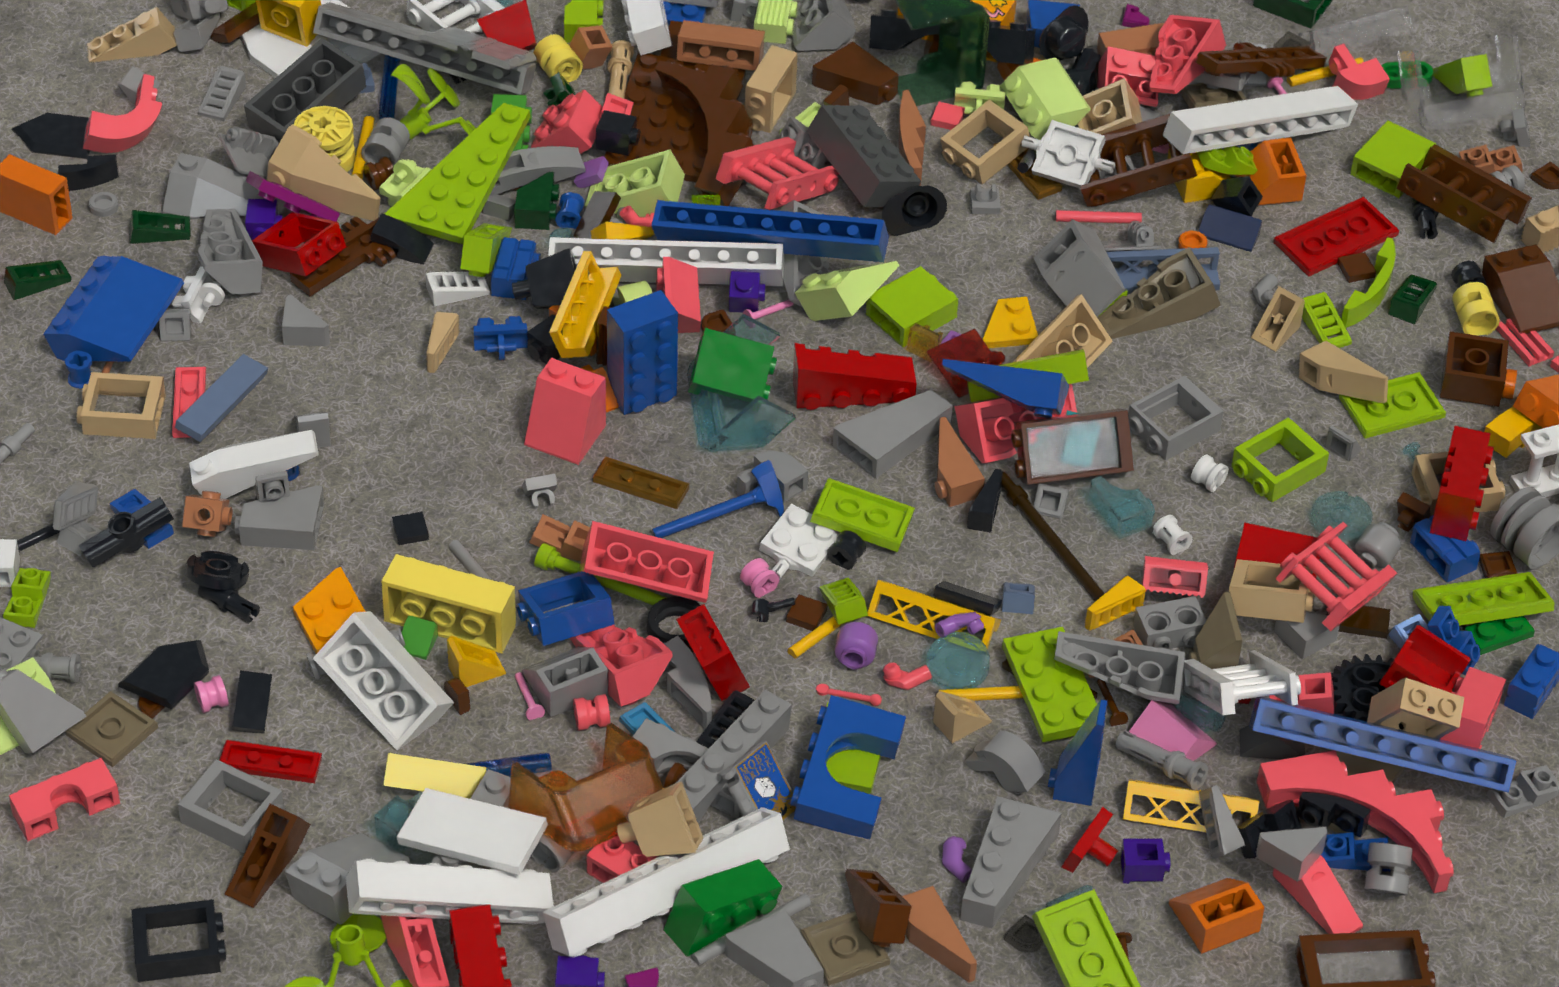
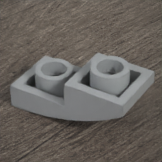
[778,117,827,169]
[255,471,290,502]
[1486,765,1559,819]

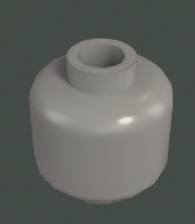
[1355,522,1401,569]

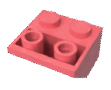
[1097,46,1159,107]
[531,89,602,154]
[656,257,701,333]

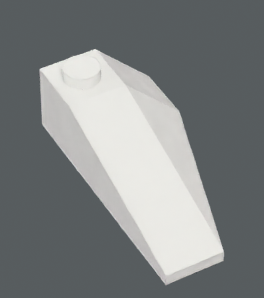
[189,430,319,499]

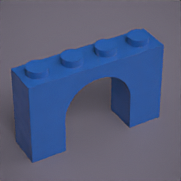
[790,695,906,839]

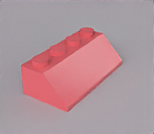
[580,521,714,603]

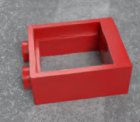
[252,212,347,276]
[676,604,750,701]

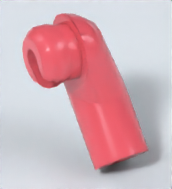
[619,206,654,227]
[883,662,932,690]

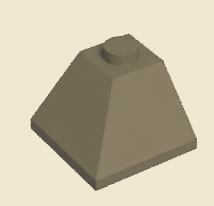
[1188,592,1242,669]

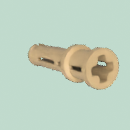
[607,40,634,99]

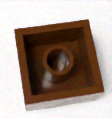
[1440,331,1509,407]

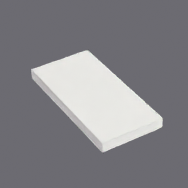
[397,788,548,875]

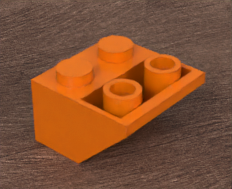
[1236,138,1306,205]
[1169,878,1265,954]

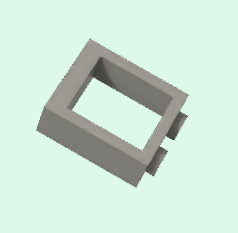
[1128,376,1224,461]
[178,759,285,854]

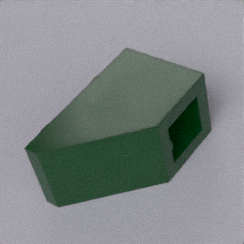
[514,172,560,230]

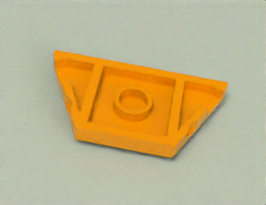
[293,567,366,653]

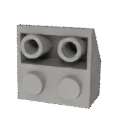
[522,646,608,717]

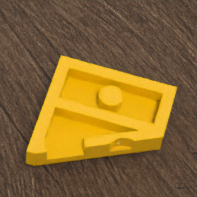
[982,296,1038,349]

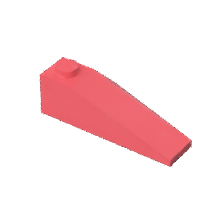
[1149,15,1226,94]
[954,384,1077,464]
[570,624,673,707]

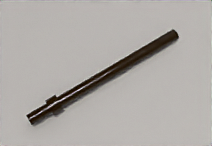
[1002,472,1105,602]

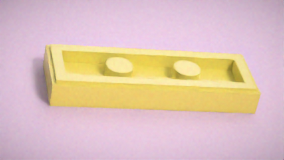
[383,753,486,798]

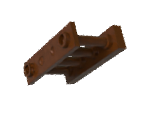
[1080,113,1197,207]
[1396,144,1532,243]

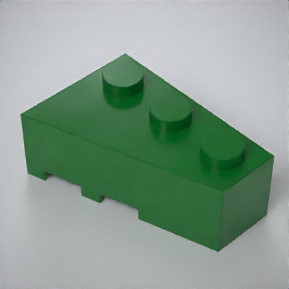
[663,859,783,957]

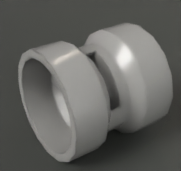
[1490,165,1525,191]

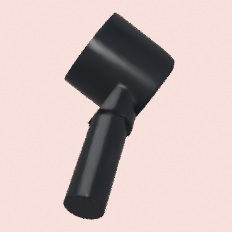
[751,597,796,622]

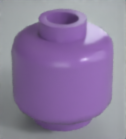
[835,622,878,669]

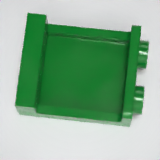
[687,328,777,410]

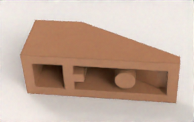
[935,417,985,507]
[902,886,977,982]

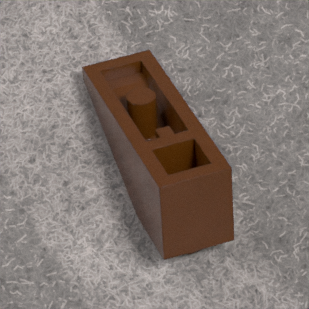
[225,804,311,908]
[845,869,912,947]

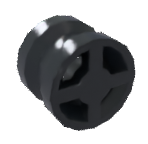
[1451,261,1486,289]
[827,530,866,570]

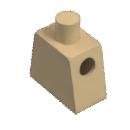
[617,781,704,856]

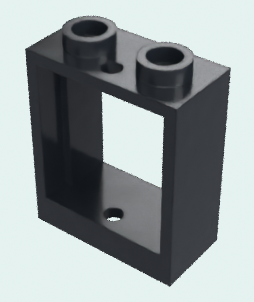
[131,899,227,982]

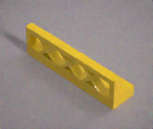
[549,251,622,358]
[868,580,1001,655]
[1123,779,1259,832]

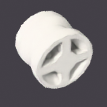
[1191,454,1229,492]

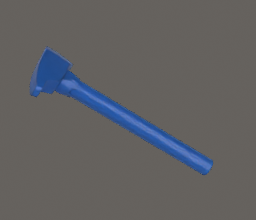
[652,460,784,538]

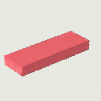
[172,367,206,438]

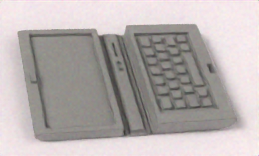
[418,27,537,70]

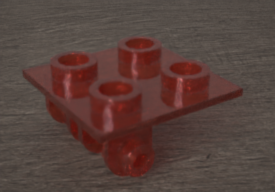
[926,328,1005,398]

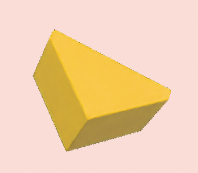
[447,635,506,687]

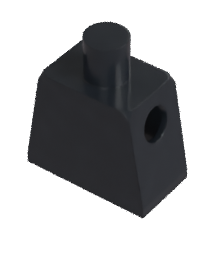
[512,249,576,309]

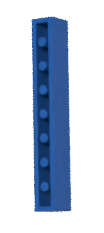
[651,200,889,263]
[1249,697,1517,793]

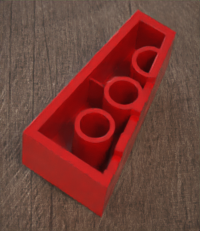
[793,343,917,410]
[1430,426,1494,541]
[449,904,512,987]

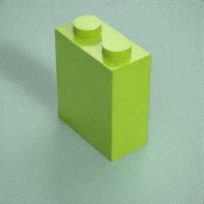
[1350,120,1436,198]
[866,266,958,347]

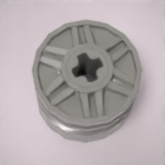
[1490,487,1559,569]

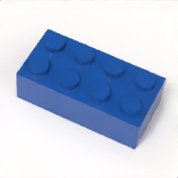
[607,290,678,415]

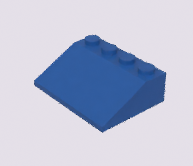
[43,256,184,362]

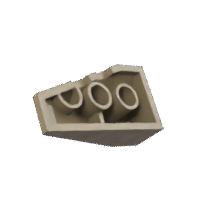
[1097,247,1221,339]

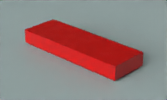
[219,740,322,784]

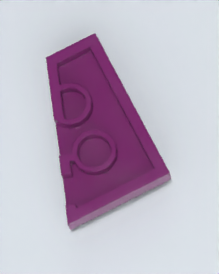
[245,171,340,222]

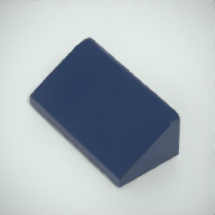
[1198,205,1262,252]

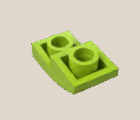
[1197,146,1258,175]
[3,568,51,628]

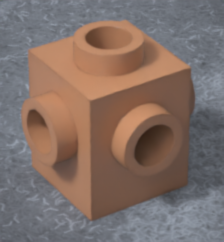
[182,491,233,536]

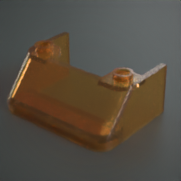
[508,723,664,852]

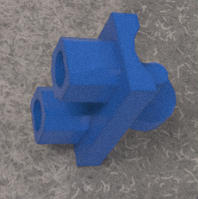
[473,316,528,361]

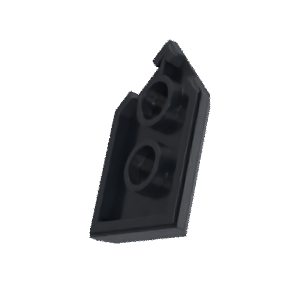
[12,113,90,159]
[118,640,209,709]

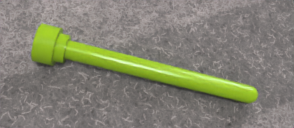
[534,543,667,605]

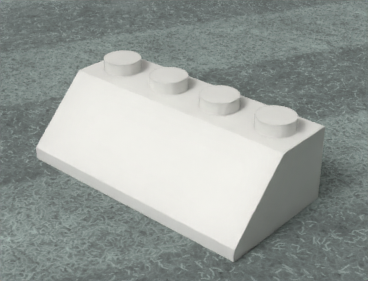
[313,611,454,751]

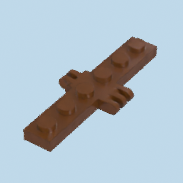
[1195,42,1327,78]
[290,216,396,296]

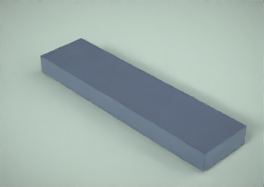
[175,354,268,442]

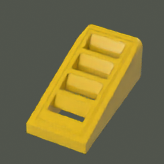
[591,222,655,240]
[1085,576,1146,631]

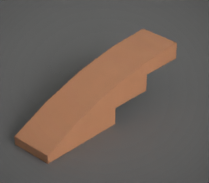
[899,90,926,186]
[529,514,590,561]

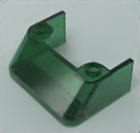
[895,0,990,106]

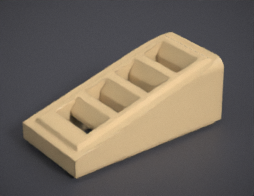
[426,312,459,373]

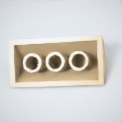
[1013,294,1113,368]

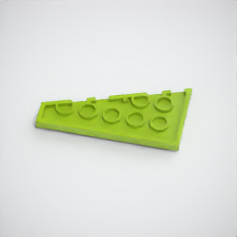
[384,103,531,244]

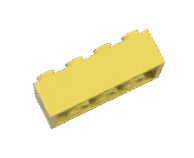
[381,554,516,653]

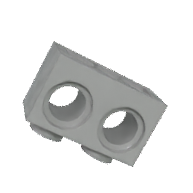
[1133,596,1206,649]

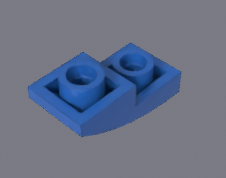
[1427,606,1481,675]
[1321,832,1391,872]

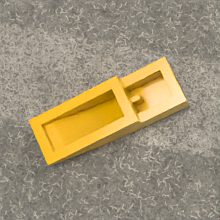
[1484,407,1543,458]

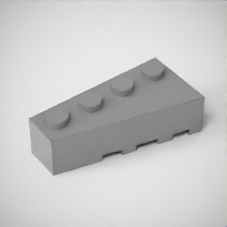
[960,797,1062,929]

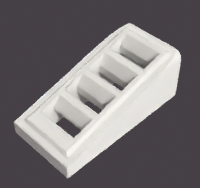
[425,272,490,306]

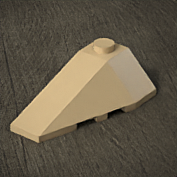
[267,124,381,221]

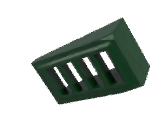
[129,210,191,244]
[4,260,72,300]
[1388,274,1437,325]

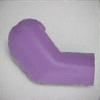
[935,612,984,638]
[942,836,972,883]

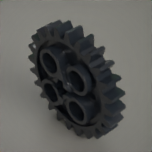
[1331,654,1404,730]

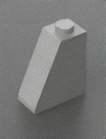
[234,485,324,551]
[0,668,87,753]
[725,910,824,987]

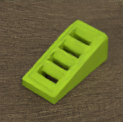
[1302,292,1352,348]
[819,577,868,625]

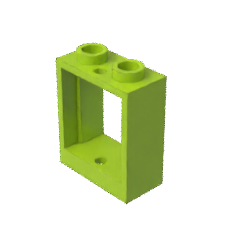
[1231,417,1329,503]

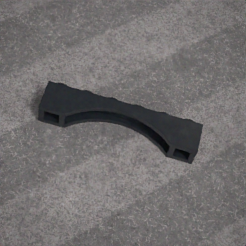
[869,9,1036,65]

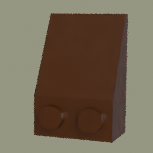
[1481,244,1559,334]

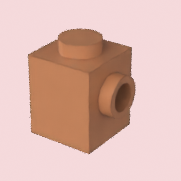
[569,25,613,69]

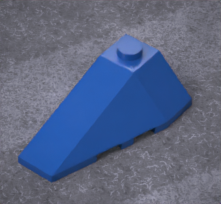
[942,359,1069,418]
[1048,699,1107,806]

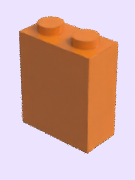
[0,154,73,235]
[1513,374,1559,428]

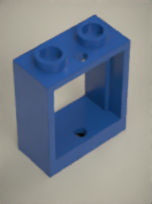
[516,571,615,646]

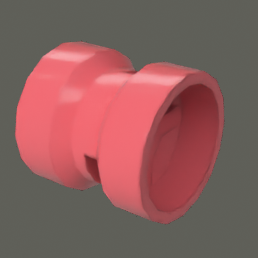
[573,694,611,731]

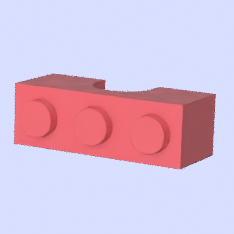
[9,758,120,841]

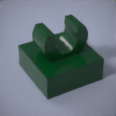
[544,72,576,107]

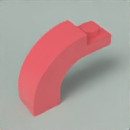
[83,74,162,153]

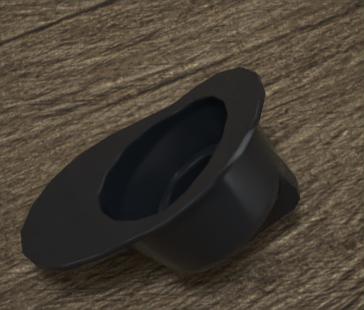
[1039,5,1089,61]
[882,185,947,236]

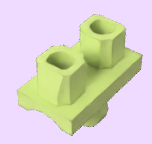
[954,81,1006,115]
[379,159,431,206]

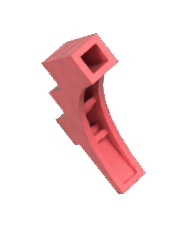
[1257,750,1454,893]

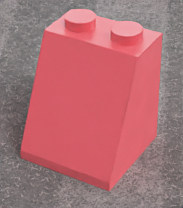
[524,358,606,465]

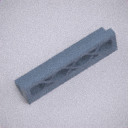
[1107,247,1220,294]

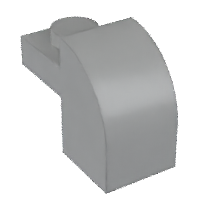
[737,451,808,503]
[966,730,1046,792]

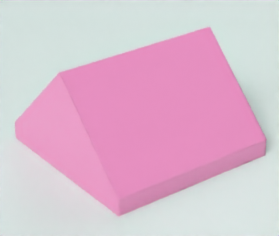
[1129,700,1217,761]

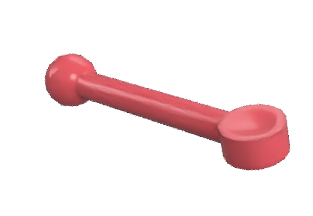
[816,684,882,706]

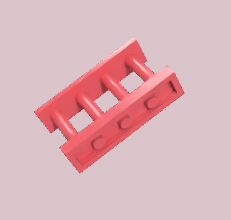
[716,137,839,210]
[1276,522,1397,631]

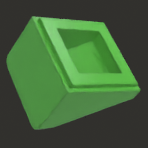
[402,616,438,660]

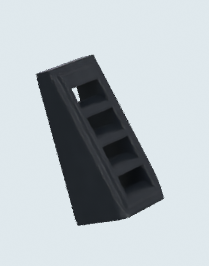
[967,469,1003,533]
[697,690,755,749]

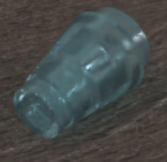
[1176,695,1226,732]

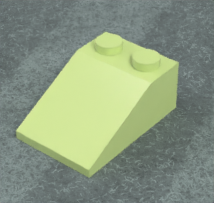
[585,150,685,217]
[795,261,899,321]

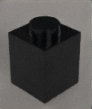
[596,110,641,156]
[1211,176,1263,216]
[527,314,563,364]

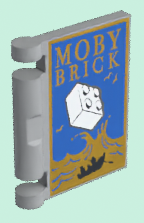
[720,741,796,821]

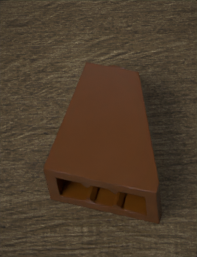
[812,42,899,106]

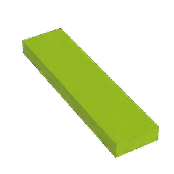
[967,349,1089,402]

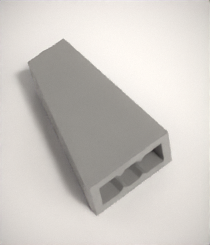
[833,390,953,479]

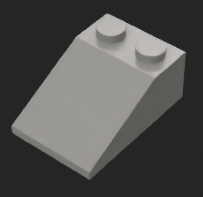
[285,833,410,925]

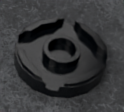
[185,551,249,590]

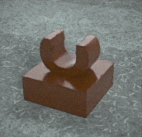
[1397,492,1431,532]

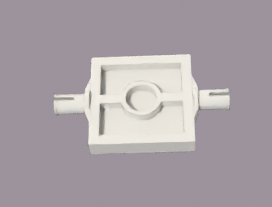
[1022,120,1115,189]
[759,503,841,580]

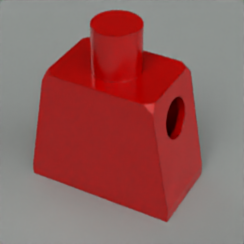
[477,0,537,51]

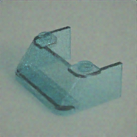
[687,314,796,452]

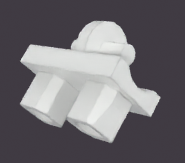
[172,266,225,323]

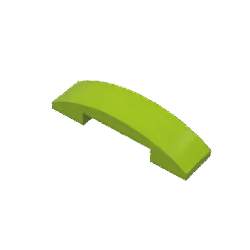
[1341,237,1396,328]

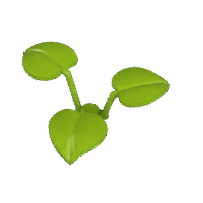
[391,64,476,140]
[285,914,413,987]

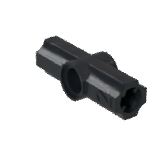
[1066,48,1101,96]
[79,497,174,568]

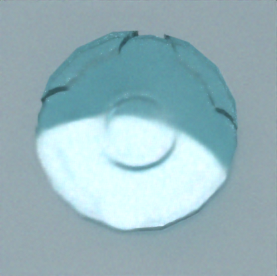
[1311,491,1373,541]
[926,632,990,689]

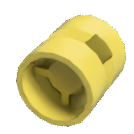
[534,34,583,82]
[1452,282,1500,335]

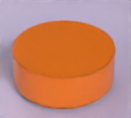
[1178,231,1208,249]
[1502,369,1517,399]

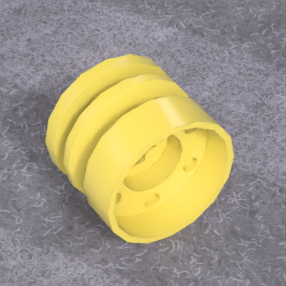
[293,106,355,172]

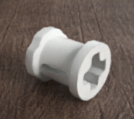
[1152,514,1193,555]

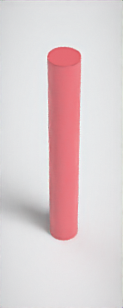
[1055,210,1142,223]

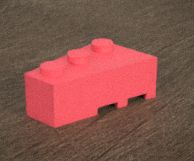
[1440,667,1506,749]

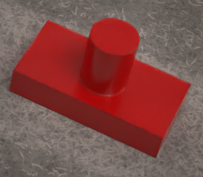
[1061,807,1119,873]

